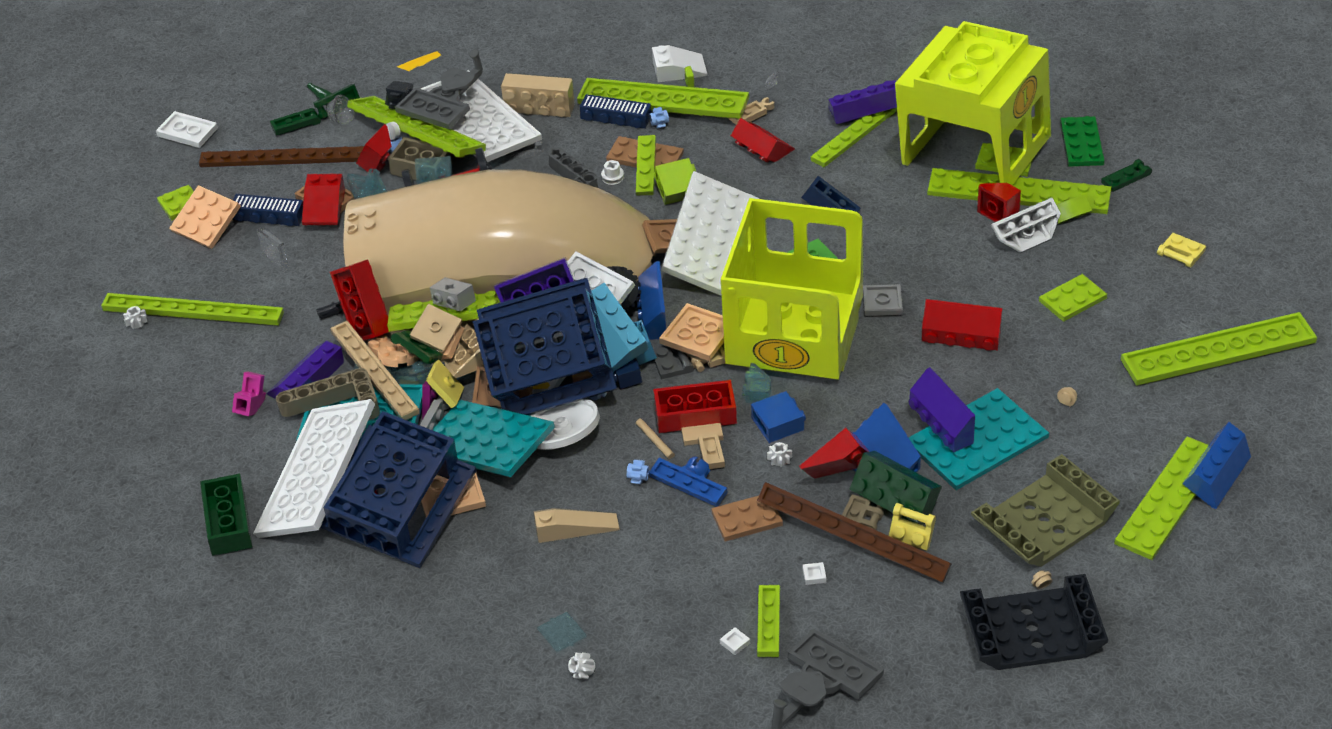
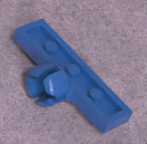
[649,456,728,507]

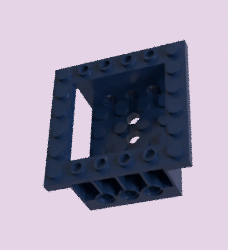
[473,278,617,415]
[320,411,476,568]

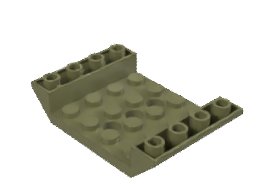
[971,454,1120,567]

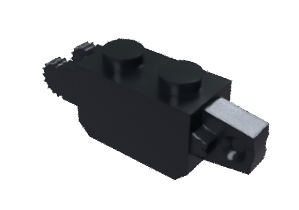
[385,81,413,109]

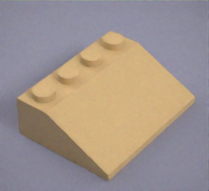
[441,319,484,378]

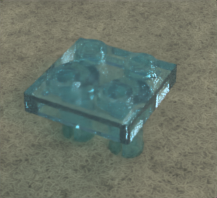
[415,156,452,184]

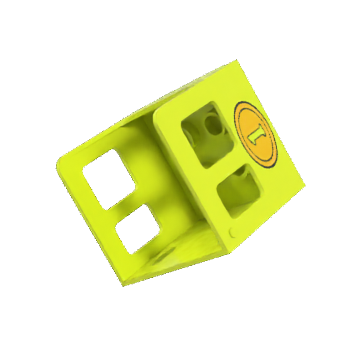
[895,21,1051,185]
[720,198,863,380]

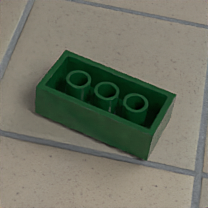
[850,451,942,525]
[200,473,253,556]

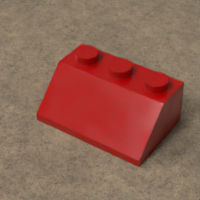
[731,118,795,163]

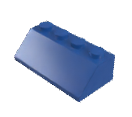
[637,261,666,340]
[1182,422,1251,509]

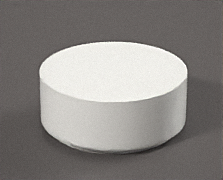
[386,122,401,140]

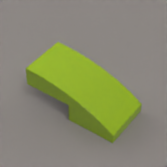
[1057,195,1092,224]

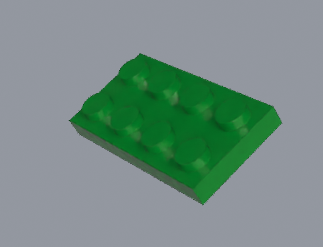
[1060,116,1104,167]

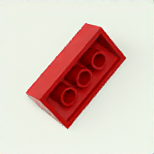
[330,259,389,340]
[922,299,1002,351]

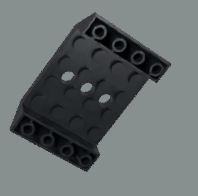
[960,574,1108,670]

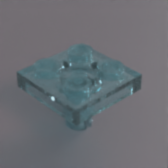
[346,168,387,199]

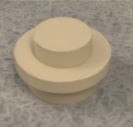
[1057,387,1077,406]
[1032,571,1052,590]

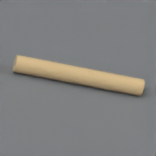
[636,418,675,459]

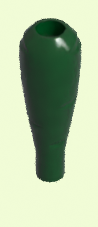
[307,83,332,105]

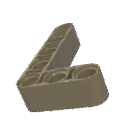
[276,368,380,419]

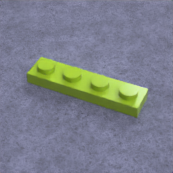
[636,135,656,196]
[757,585,780,657]

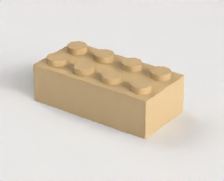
[501,73,575,117]

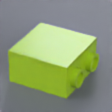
[654,158,696,205]

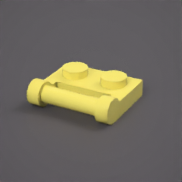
[1157,233,1206,268]
[889,503,936,550]

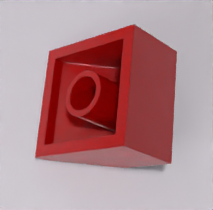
[356,124,392,175]
[977,183,1021,222]

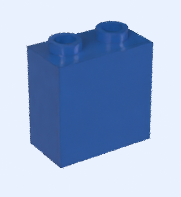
[751,391,806,443]

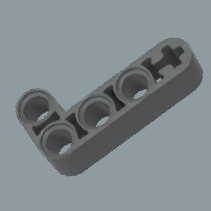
[548,147,598,188]

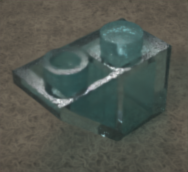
[742,363,772,403]

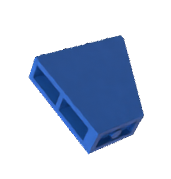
[852,403,921,473]

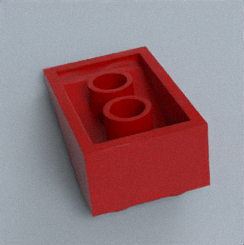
[302,173,345,225]
[799,428,869,478]

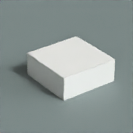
[803,562,826,585]
[720,628,750,655]

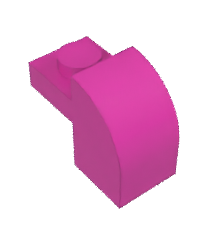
[232,371,266,416]

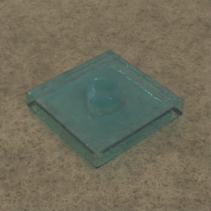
[392,361,446,381]

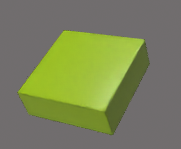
[684,66,694,87]

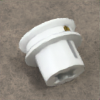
[601,160,624,185]

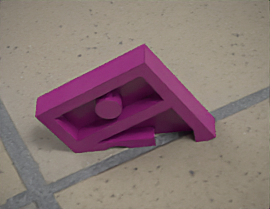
[422,381,438,420]

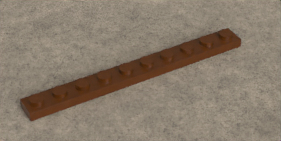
[199,146,364,167]
[757,482,952,583]

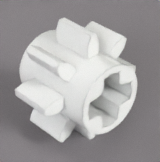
[123,306,148,329]
[767,442,792,467]
[568,652,595,679]

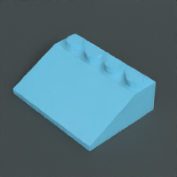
[592,283,648,372]

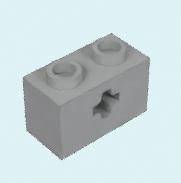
[430,277,476,311]

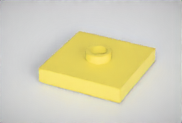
[426,360,464,408]

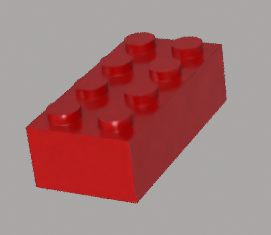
[653,380,737,433]

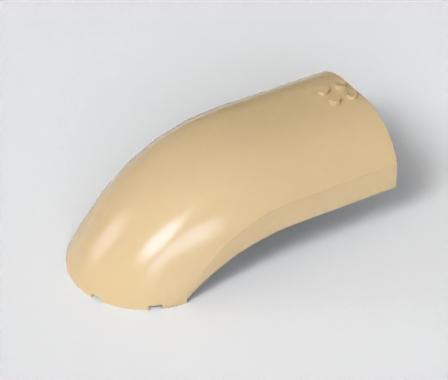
[344,170,656,317]

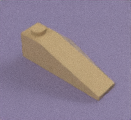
[533,508,620,543]

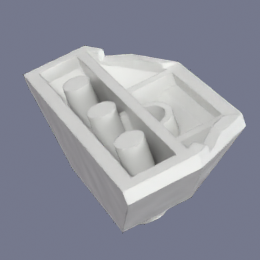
[991,198,1061,252]

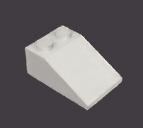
[652,45,707,82]

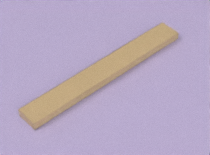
[330,321,420,420]

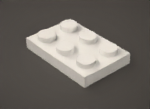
[156,111,218,148]

